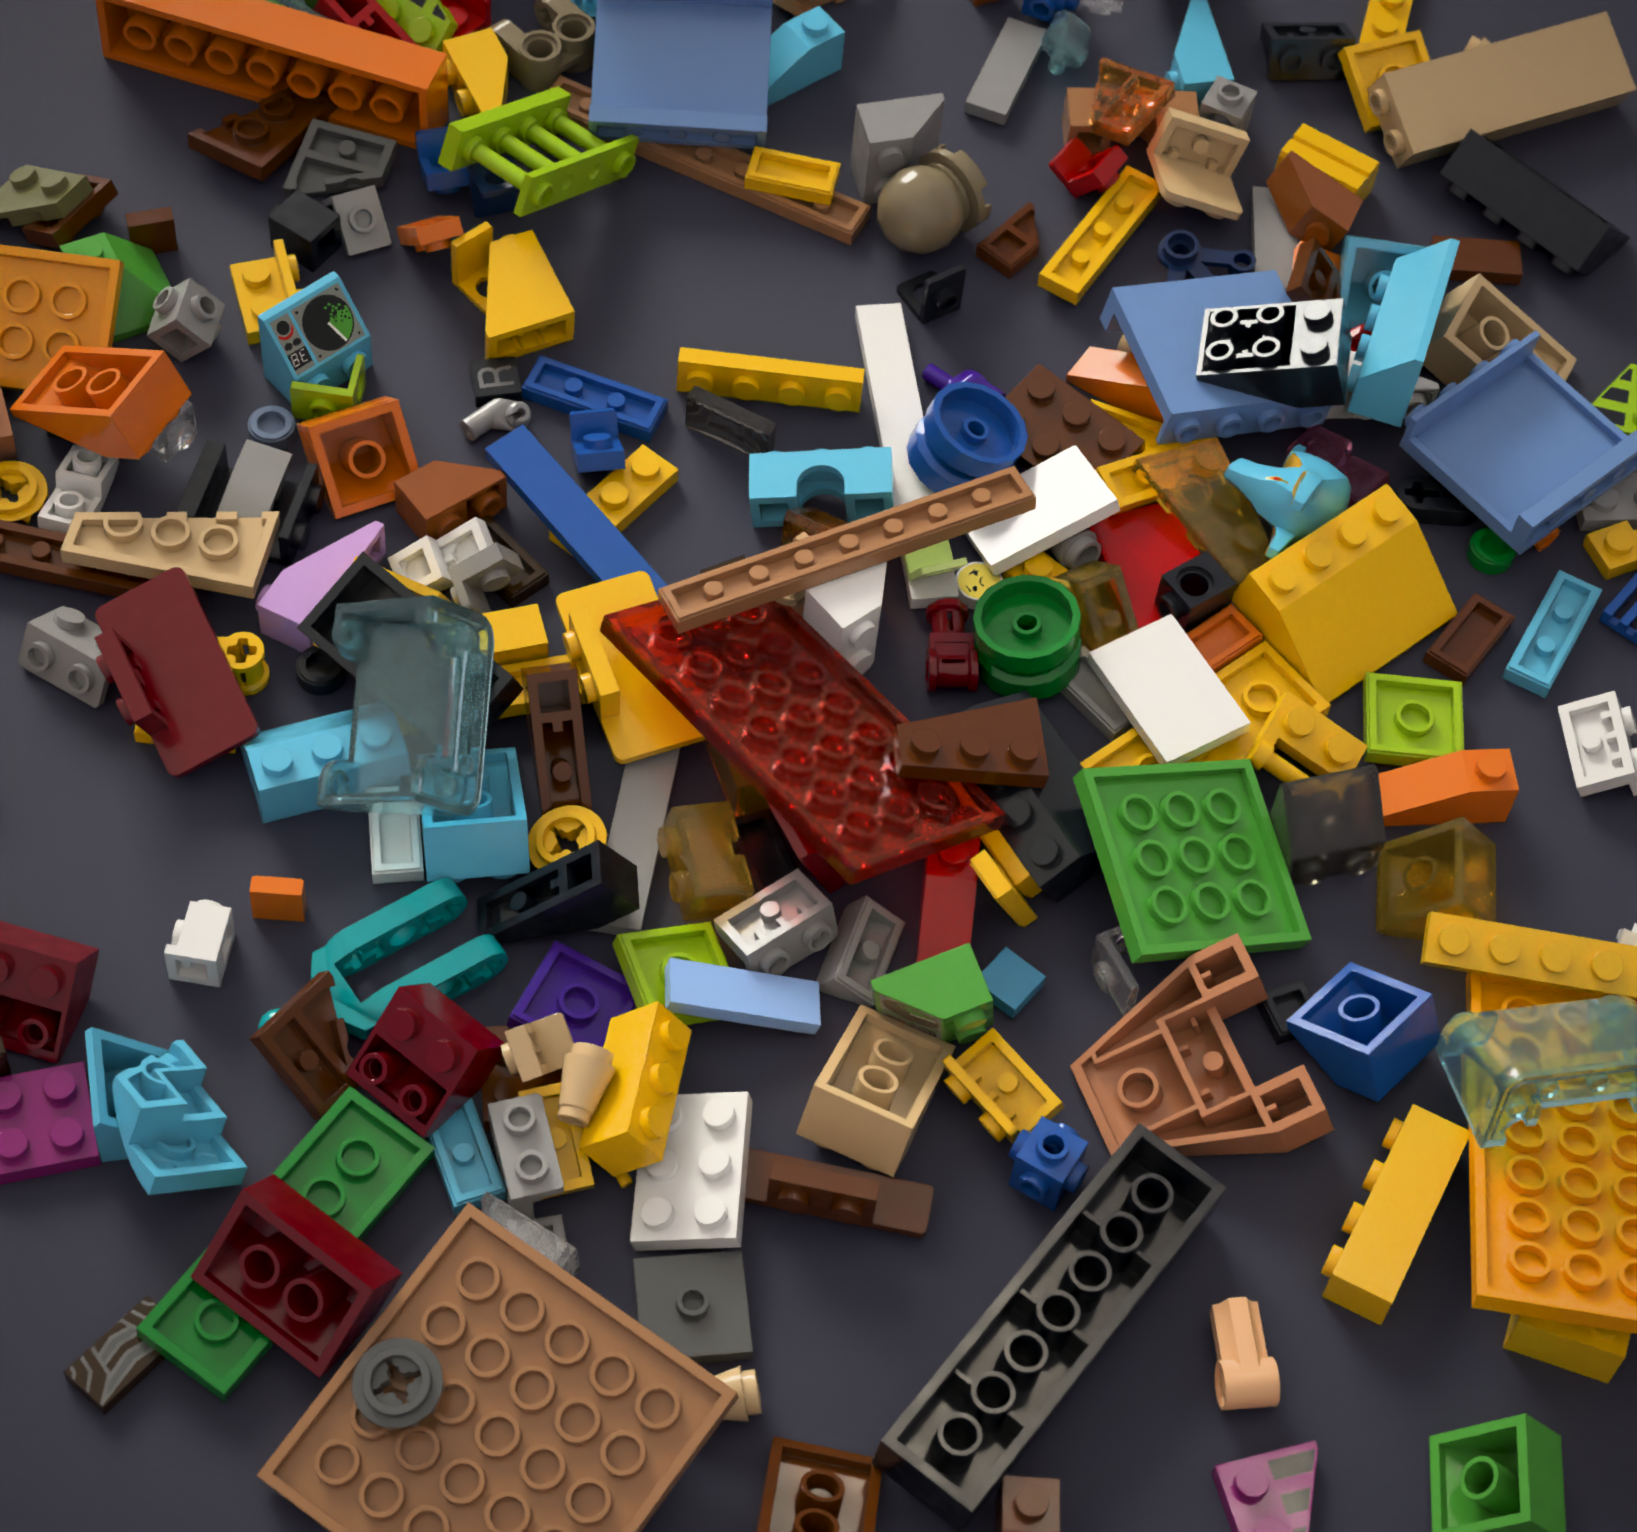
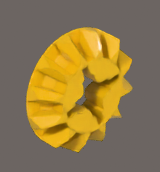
[0,461,49,524]
[528,805,608,870]

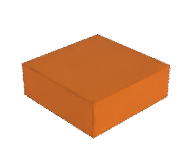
[249,875,307,922]

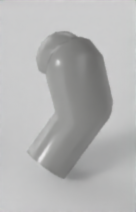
[459,398,532,441]

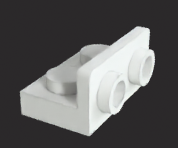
[1557,691,1637,797]

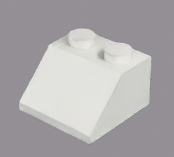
[800,561,887,685]

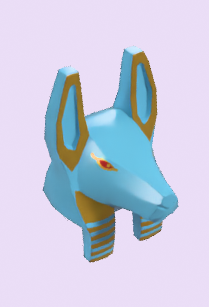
[1224,444,1351,559]

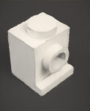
[164,900,235,987]

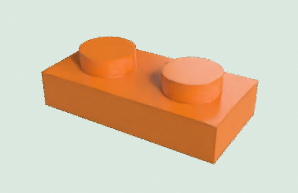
[396,216,464,252]

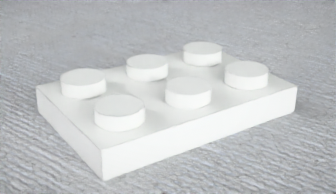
[630,1091,753,1251]

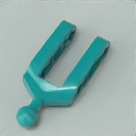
[258,877,509,1041]

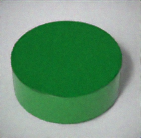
[1467,527,1516,575]

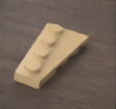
[60,511,281,599]

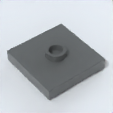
[632,1250,753,1364]

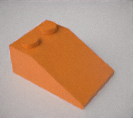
[9,345,192,460]

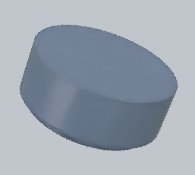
[248,405,296,451]

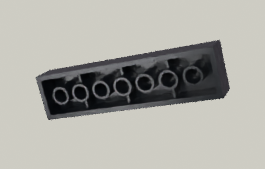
[872,1123,1227,1532]

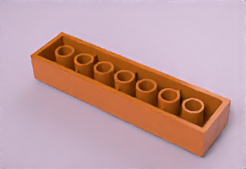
[95,0,449,149]

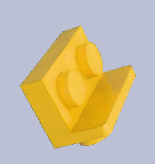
[229,239,304,345]

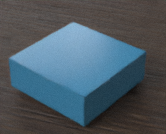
[982,947,1046,1019]

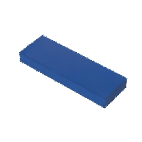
[521,355,668,443]

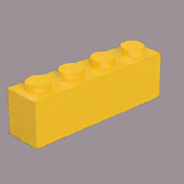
[1320,1104,1469,1326]

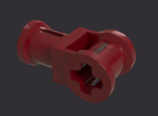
[925,598,979,692]

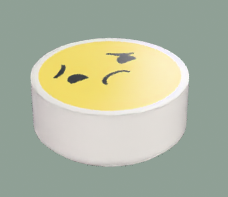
[956,562,1003,610]

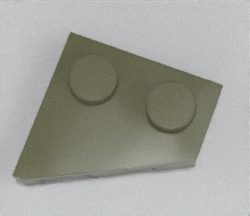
[0,165,94,227]

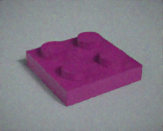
[0,1061,101,1185]

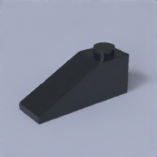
[477,840,640,944]

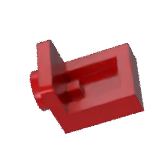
[1049,137,1128,198]

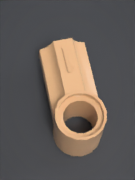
[1209,1297,1280,1411]

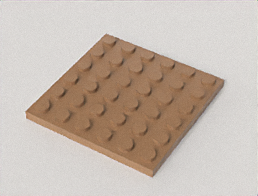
[256,1202,739,1532]

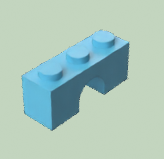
[749,446,895,528]

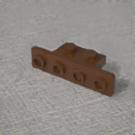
[745,1148,934,1238]

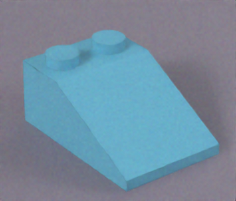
[415,747,530,883]

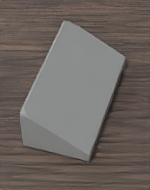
[816,895,905,1008]

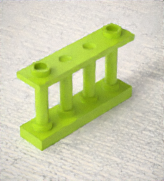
[438,86,639,217]

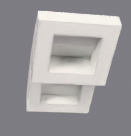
[388,517,494,592]

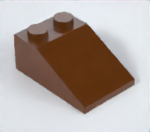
[755,1436,882,1532]

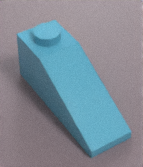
[1164,0,1235,111]
[767,6,845,106]

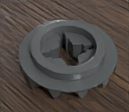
[352,1338,445,1431]

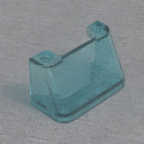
[316,595,494,816]
[1435,995,1637,1148]

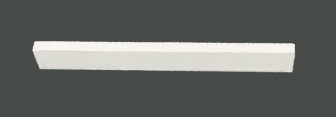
[855,303,959,609]

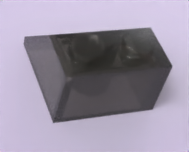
[1270,764,1386,886]

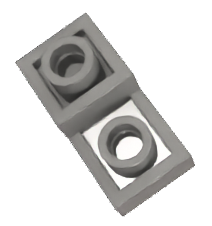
[215,439,293,518]

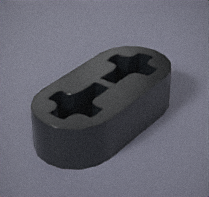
[1395,476,1478,526]

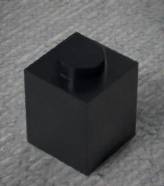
[268,190,342,272]

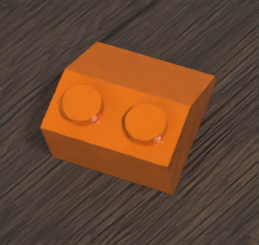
[296,396,419,519]

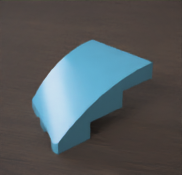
[112,1040,248,1195]

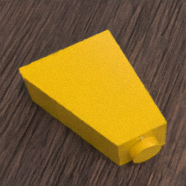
[485,230,575,359]

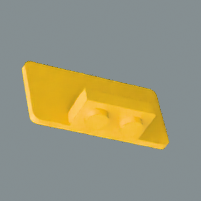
[556,571,709,764]

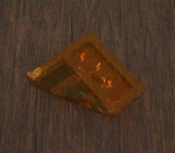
[1090,57,1175,146]

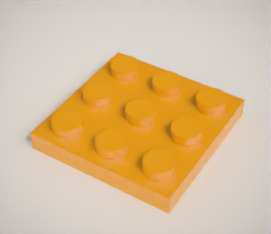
[0,244,124,392]

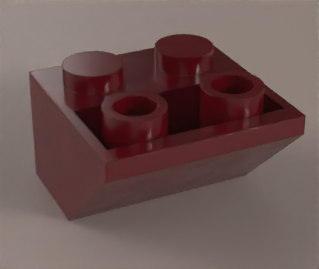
[0,921,99,1064]
[346,983,504,1138]

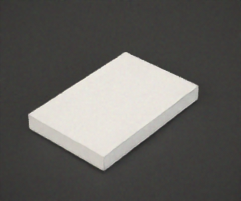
[965,445,1121,577]
[1087,614,1251,764]

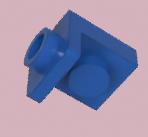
[569,408,625,473]

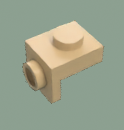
[501,1012,574,1082]

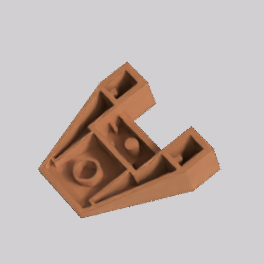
[1070,933,1334,1156]

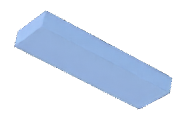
[665,958,821,1035]

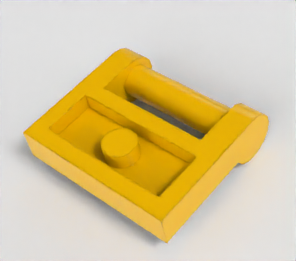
[1245,691,1367,818]

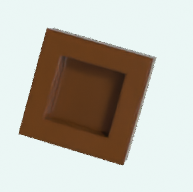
[125,206,178,254]

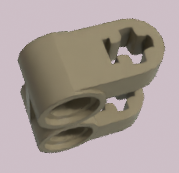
[487,0,595,92]

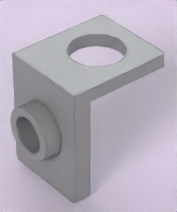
[322,185,392,256]

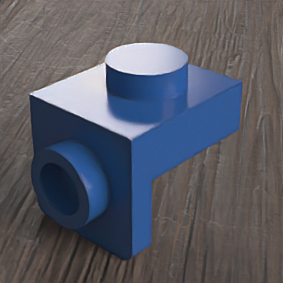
[415,126,469,194]

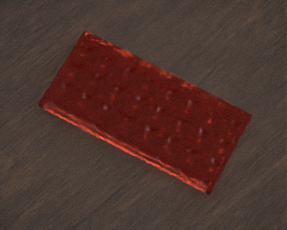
[600,599,1006,885]

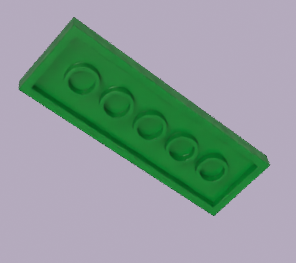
[136,1086,435,1402]

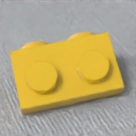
[942,1027,1064,1144]

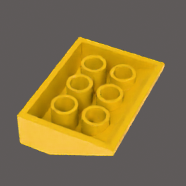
[1232,484,1458,703]

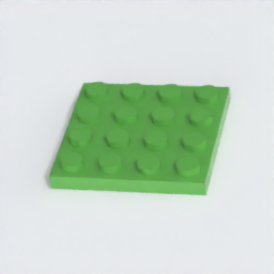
[1073,759,1312,964]

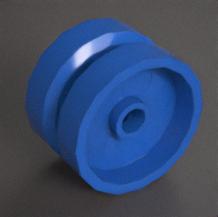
[906,381,1028,493]

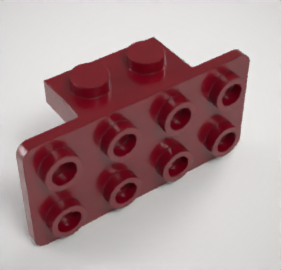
[94,567,260,778]

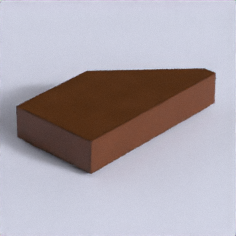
[975,201,1039,279]

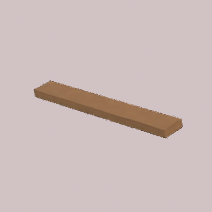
[550,75,872,245]
[658,466,1036,634]

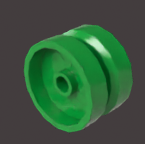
[973,575,1082,700]

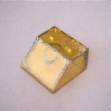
[1376,817,1496,940]

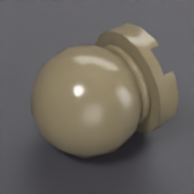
[877,144,992,255]

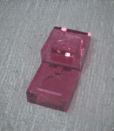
[1286,425,1389,507]

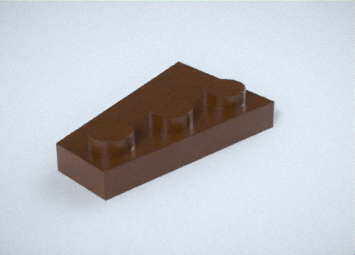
[188,87,338,182]
[892,697,1050,788]

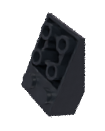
[1196,298,1352,408]

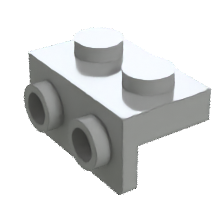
[18,606,109,708]

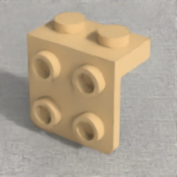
[1146,107,1250,220]

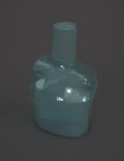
[1041,11,1092,75]

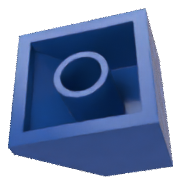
[1286,962,1441,1102]

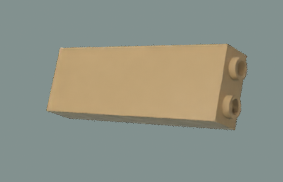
[1367,11,1637,169]

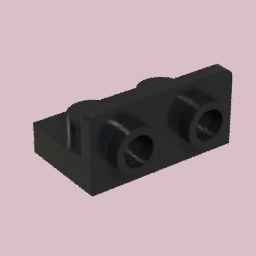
[1260,22,1356,80]

